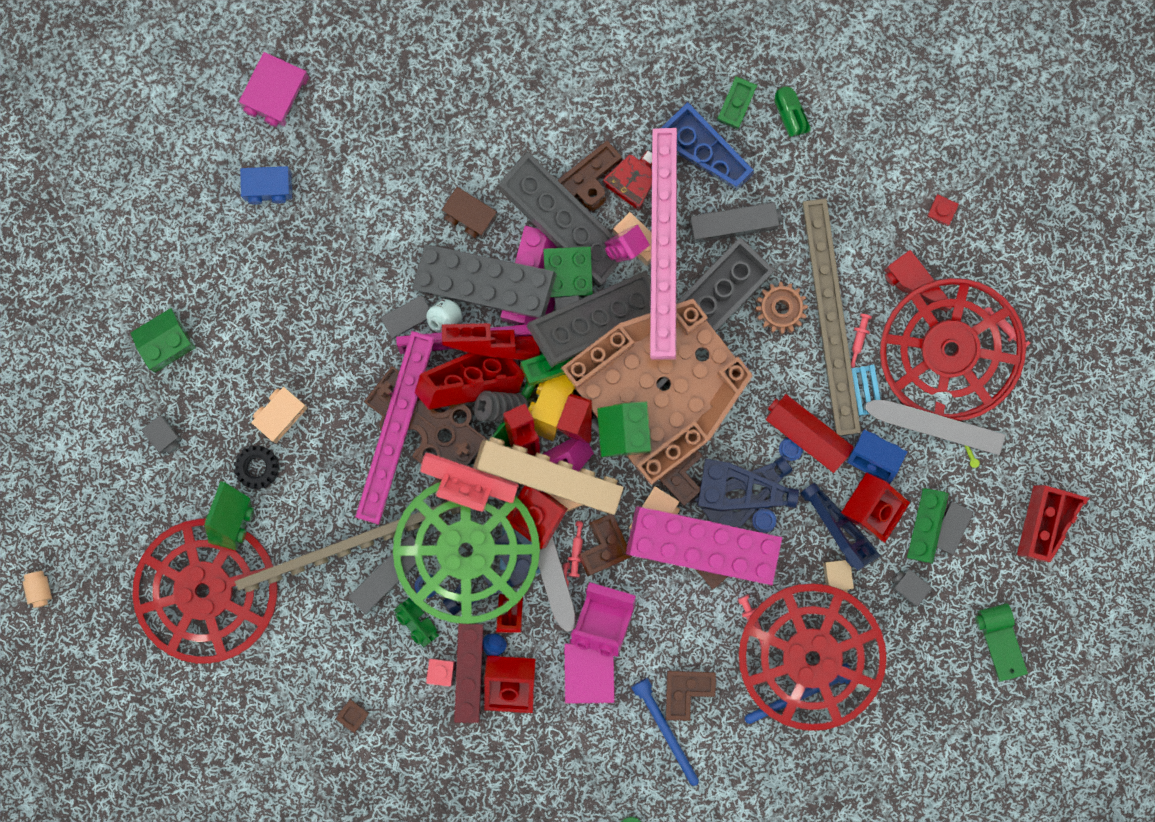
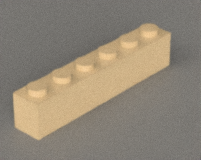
[473,437,624,515]

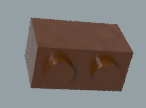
[442,187,498,239]

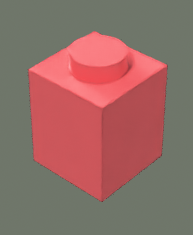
[426,658,455,687]

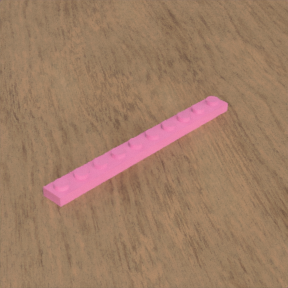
[650,128,677,360]

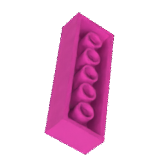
[626,506,782,585]

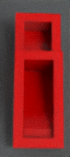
[503,404,540,457]

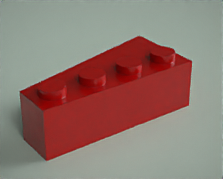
[414,353,525,409]

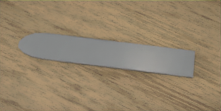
[865,400,1005,455]
[538,536,575,632]

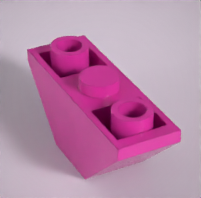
[604,224,650,263]
[543,438,594,472]

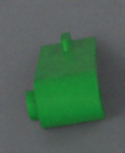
[975,603,1028,682]

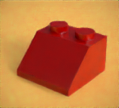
[841,472,910,543]
[484,656,536,713]

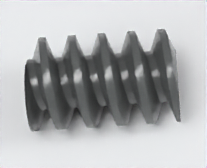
[474,391,528,422]

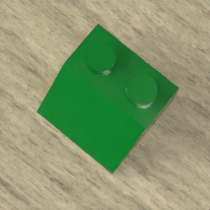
[131,308,196,373]
[597,402,651,457]
[204,481,254,551]

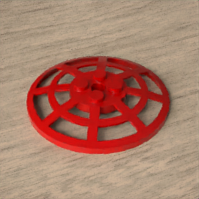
[880,278,1026,421]
[132,519,278,664]
[739,583,887,731]

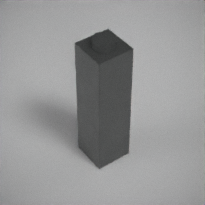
[689,202,782,244]
[348,535,429,614]

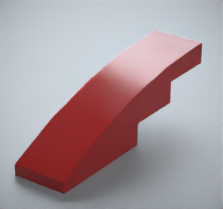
[442,323,540,360]

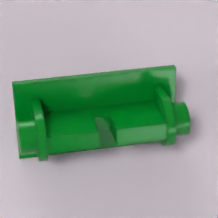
[394,598,439,648]

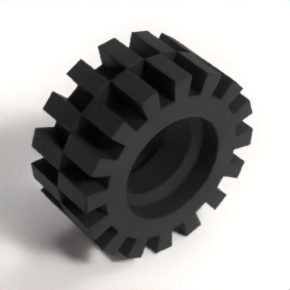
[234,445,280,489]

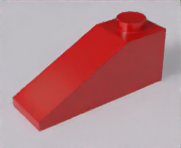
[884,250,954,312]

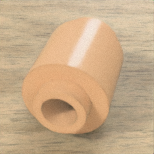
[23,571,52,608]

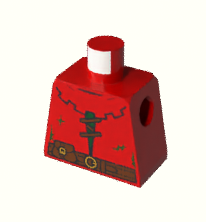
[603,151,652,211]

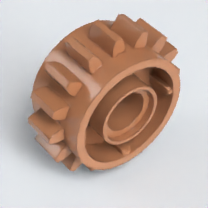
[755,282,808,335]

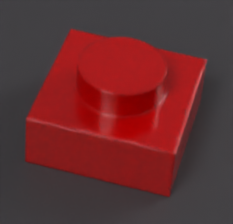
[927,194,959,226]

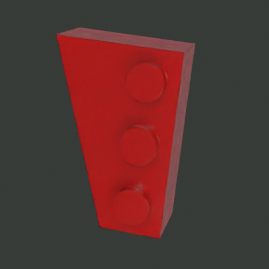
[1017,485,1089,562]

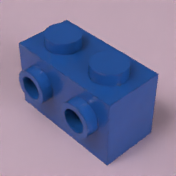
[240,166,292,205]
[846,430,907,484]

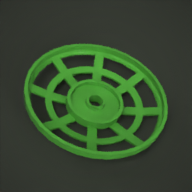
[393,482,540,624]

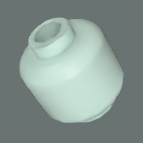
[426,299,462,333]

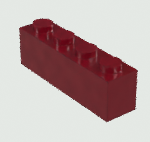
[454,623,484,723]

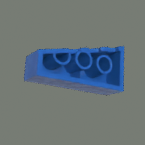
[661,102,754,191]

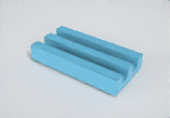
[851,365,881,416]

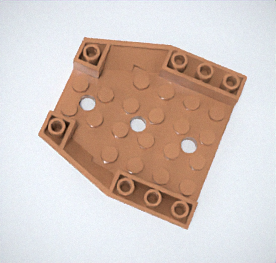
[561,299,753,485]

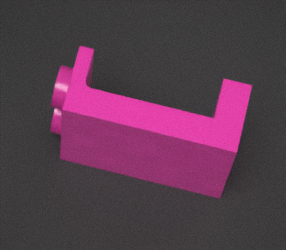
[239,52,309,127]
[571,582,636,657]
[564,639,614,703]

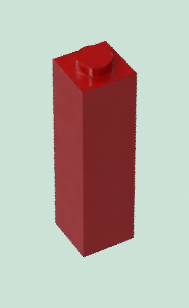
[765,394,854,473]

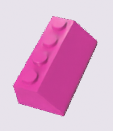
[501,226,558,325]

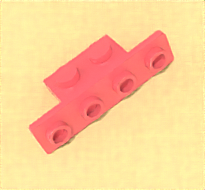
[420,453,518,512]

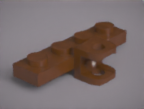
[558,140,623,212]

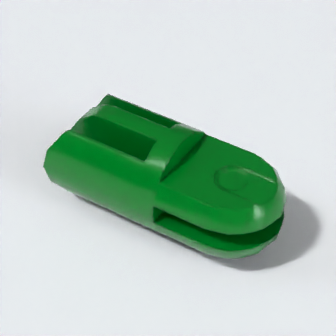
[774,86,811,137]

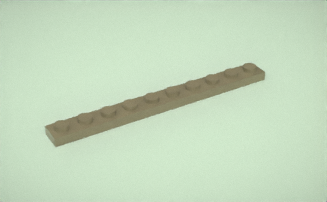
[802,198,861,436]
[235,501,461,593]

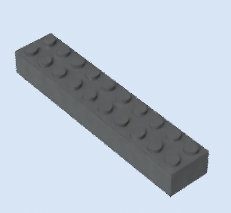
[591,237,775,437]

